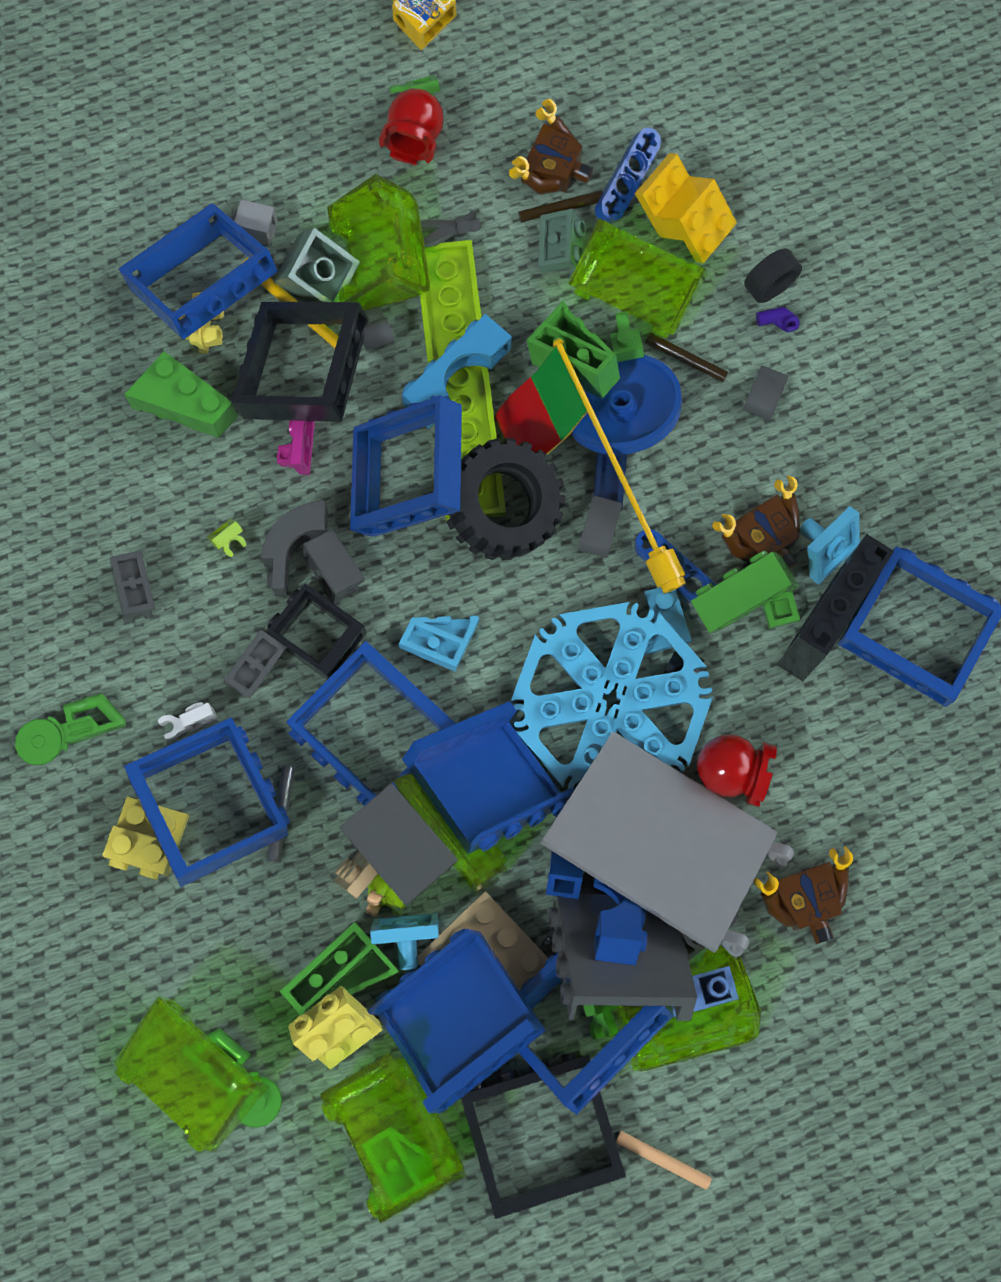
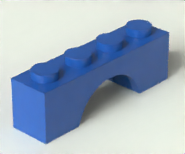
[593,877,647,965]

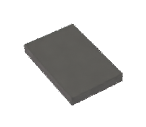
[339,783,458,906]

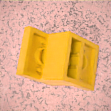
[635,153,737,264]

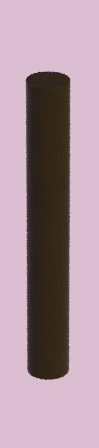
[518,191,602,223]
[645,332,728,382]

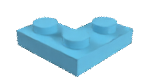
[644,588,692,655]

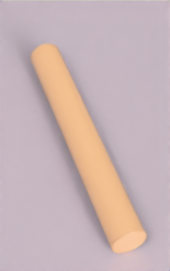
[615,1130,712,1190]

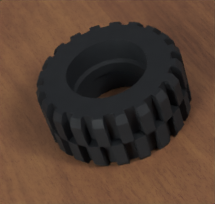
[446,438,566,561]

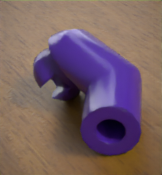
[756,307,800,332]

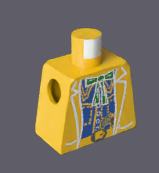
[392,0,456,50]

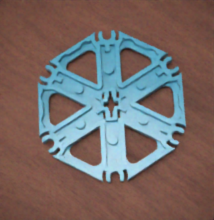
[511,602,713,789]

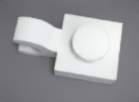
[158,702,218,741]

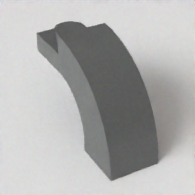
[261,501,328,597]

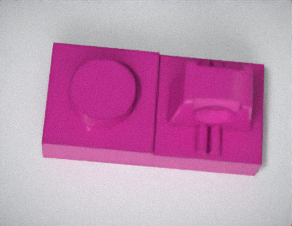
[277,421,315,475]

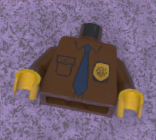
[509,99,593,195]
[712,475,800,569]
[753,846,853,944]

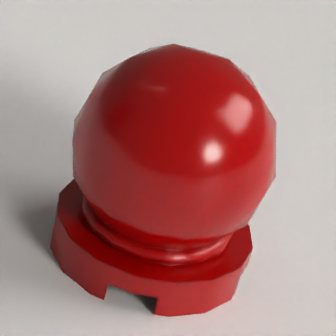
[379,88,444,165]
[697,734,777,807]

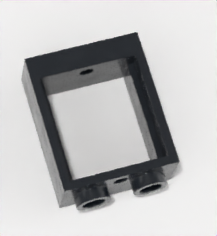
[267,584,367,680]

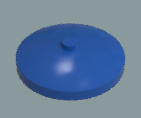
[571,355,682,455]

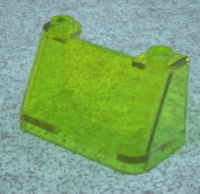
[327,173,430,311]
[568,218,709,339]
[615,944,761,1071]
[114,996,269,1153]
[320,1053,466,1223]

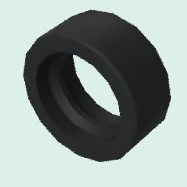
[744,248,802,303]

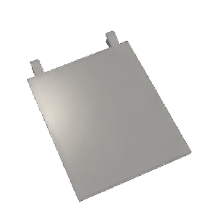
[540,731,794,957]

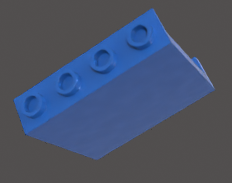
[402,701,575,854]
[367,929,546,1114]

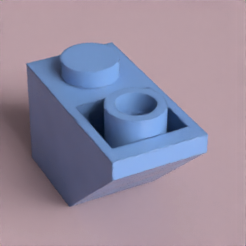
[667,966,739,1017]

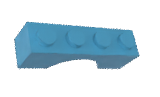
[402,314,512,429]

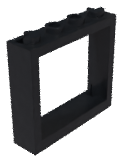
[231,302,369,422]
[777,534,894,681]
[461,1050,626,1219]

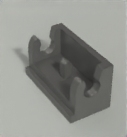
[302,529,365,604]
[110,551,155,625]
[223,629,286,699]

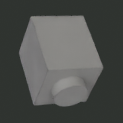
[231,200,278,246]

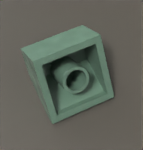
[273,227,360,302]

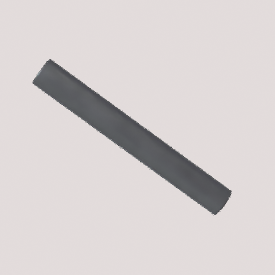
[267,766,295,863]

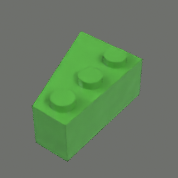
[526,301,620,399]
[124,351,238,438]
[691,550,799,633]
[279,922,401,1015]

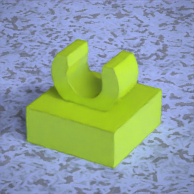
[207,518,246,557]

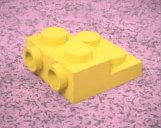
[102,797,189,880]
[288,986,383,1070]

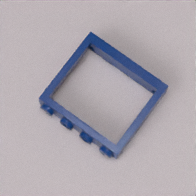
[118,203,278,340]
[350,395,462,537]
[838,546,1001,707]
[286,641,456,806]
[124,717,291,888]
[519,953,674,1114]

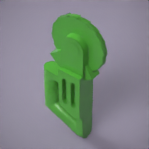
[15,693,126,766]
[180,1028,282,1128]

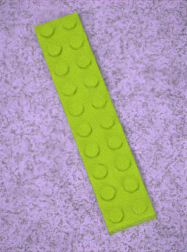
[414,240,506,521]

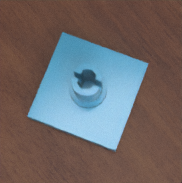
[800,506,860,585]
[370,913,439,970]

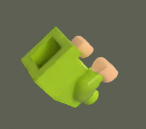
[366,874,405,917]

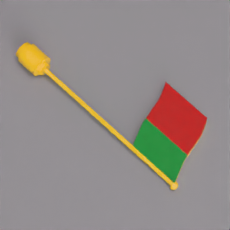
[495,339,686,594]

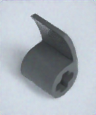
[361,301,395,352]
[743,366,789,421]
[578,496,622,558]

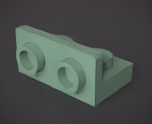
[538,209,586,274]

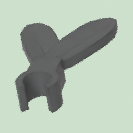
[413,213,481,247]

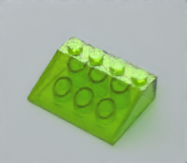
[393,773,508,895]

